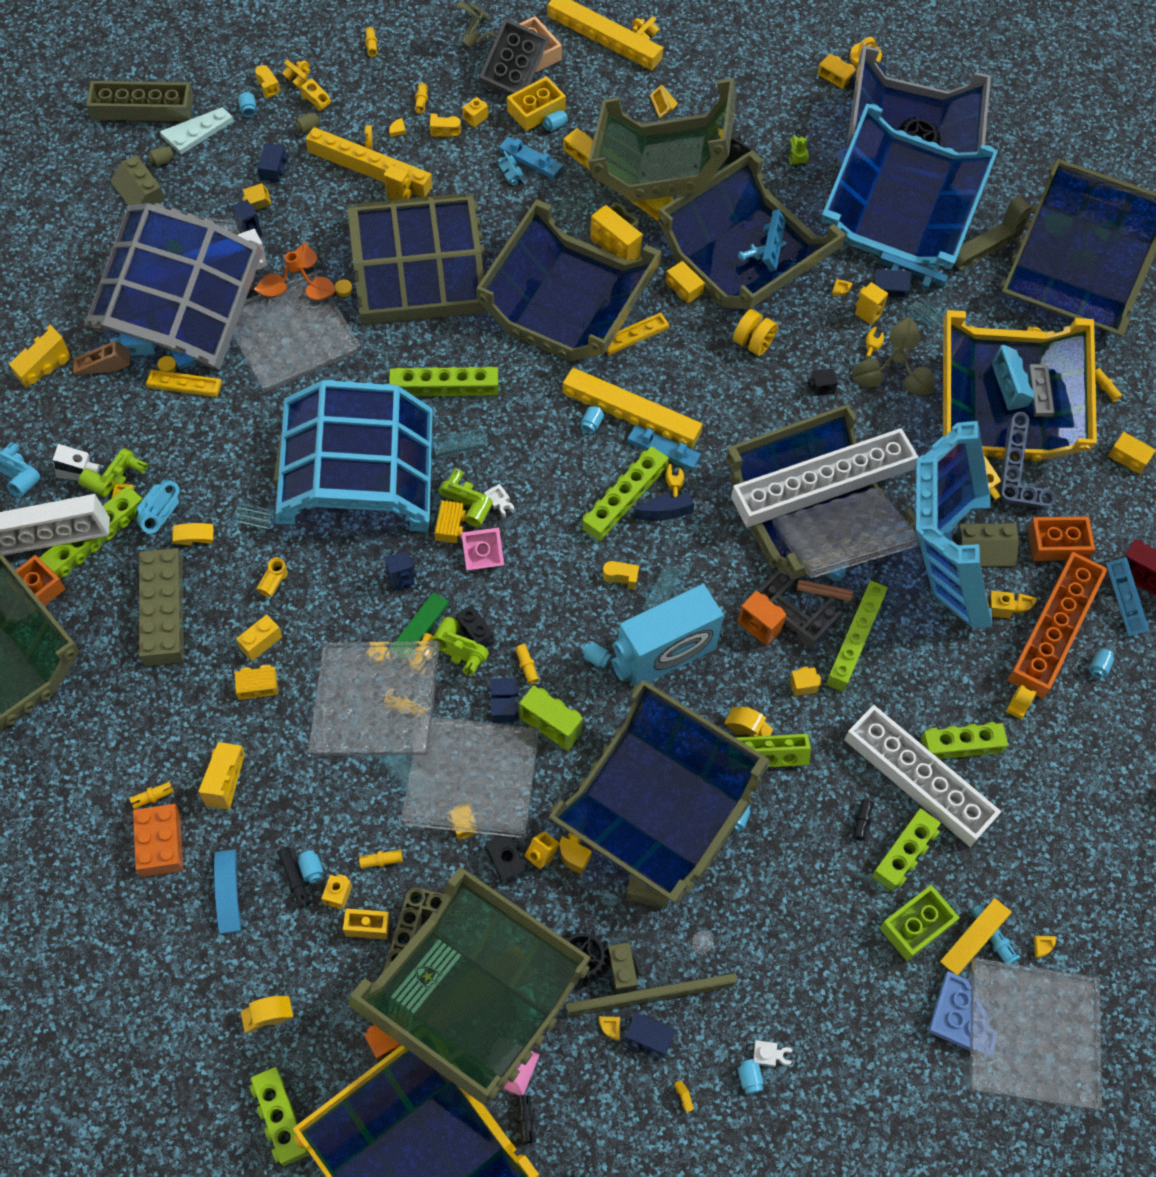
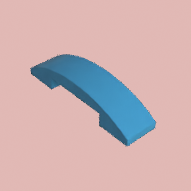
[214,849,241,935]

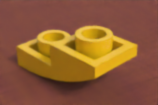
[172,523,213,546]

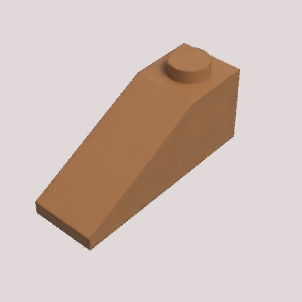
[73,340,130,375]

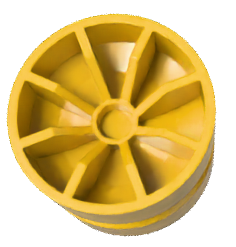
[733,309,778,356]

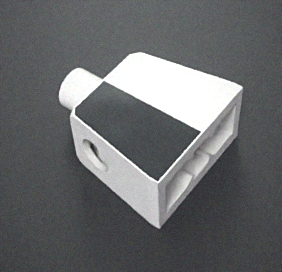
[53,444,100,480]

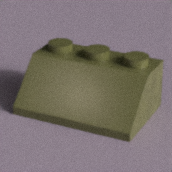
[110,155,165,205]
[955,523,1019,568]

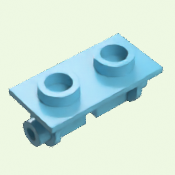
[498,151,525,186]

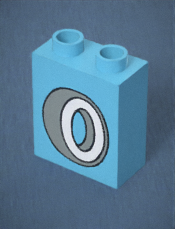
[611,583,724,686]

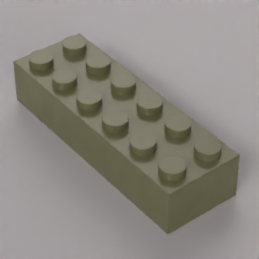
[86,81,194,121]
[139,548,184,666]

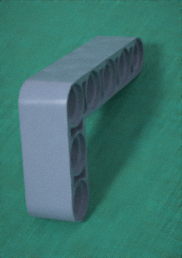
[998,412,1056,509]

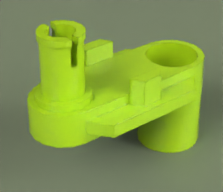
[78,448,148,497]
[438,468,493,527]
[431,617,489,676]

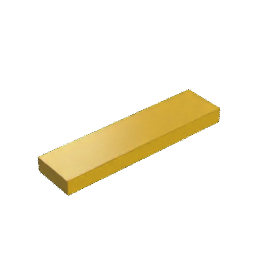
[601,312,669,356]
[146,370,222,397]
[940,898,1012,975]

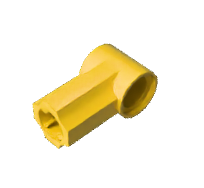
[256,557,288,598]

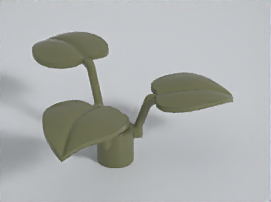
[457,0,497,48]
[851,316,935,395]

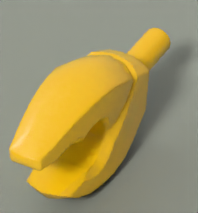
[866,327,884,358]
[665,464,685,498]

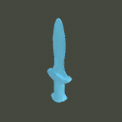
[738,241,787,261]

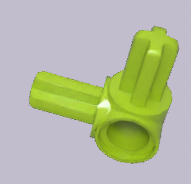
[789,136,809,165]

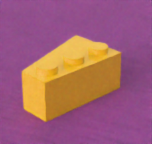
[9,324,72,388]
[198,742,245,810]

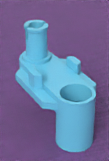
[0,442,41,498]
[136,480,179,534]

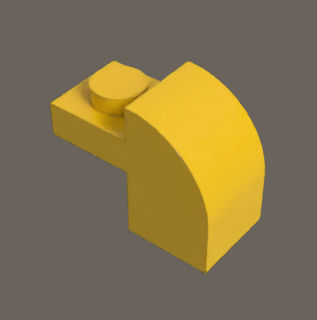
[724,707,773,737]
[560,822,592,875]
[241,996,293,1033]

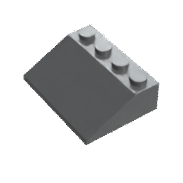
[479,18,550,95]

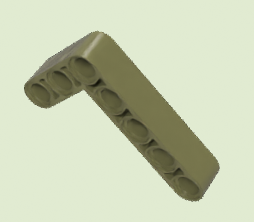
[950,196,1032,270]
[383,888,467,994]

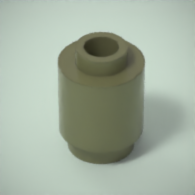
[294,113,320,134]
[147,146,174,167]

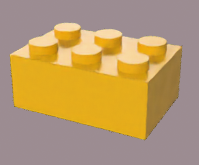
[507,76,566,131]
[590,205,643,261]

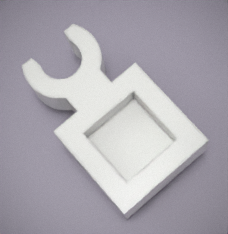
[484,484,514,518]
[753,1040,792,1067]

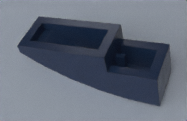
[634,492,695,520]

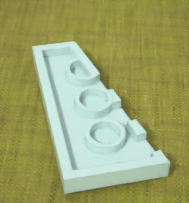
[160,107,233,155]

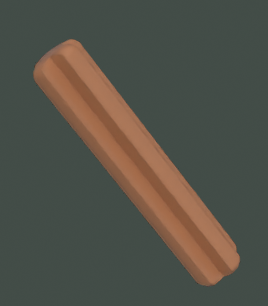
[797,579,853,601]

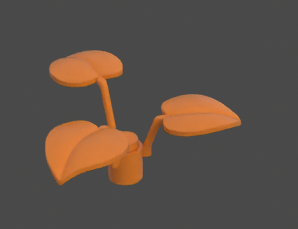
[254,242,335,300]

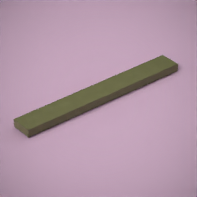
[565,973,737,1017]

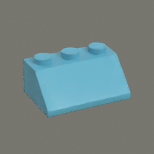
[991,345,1034,410]

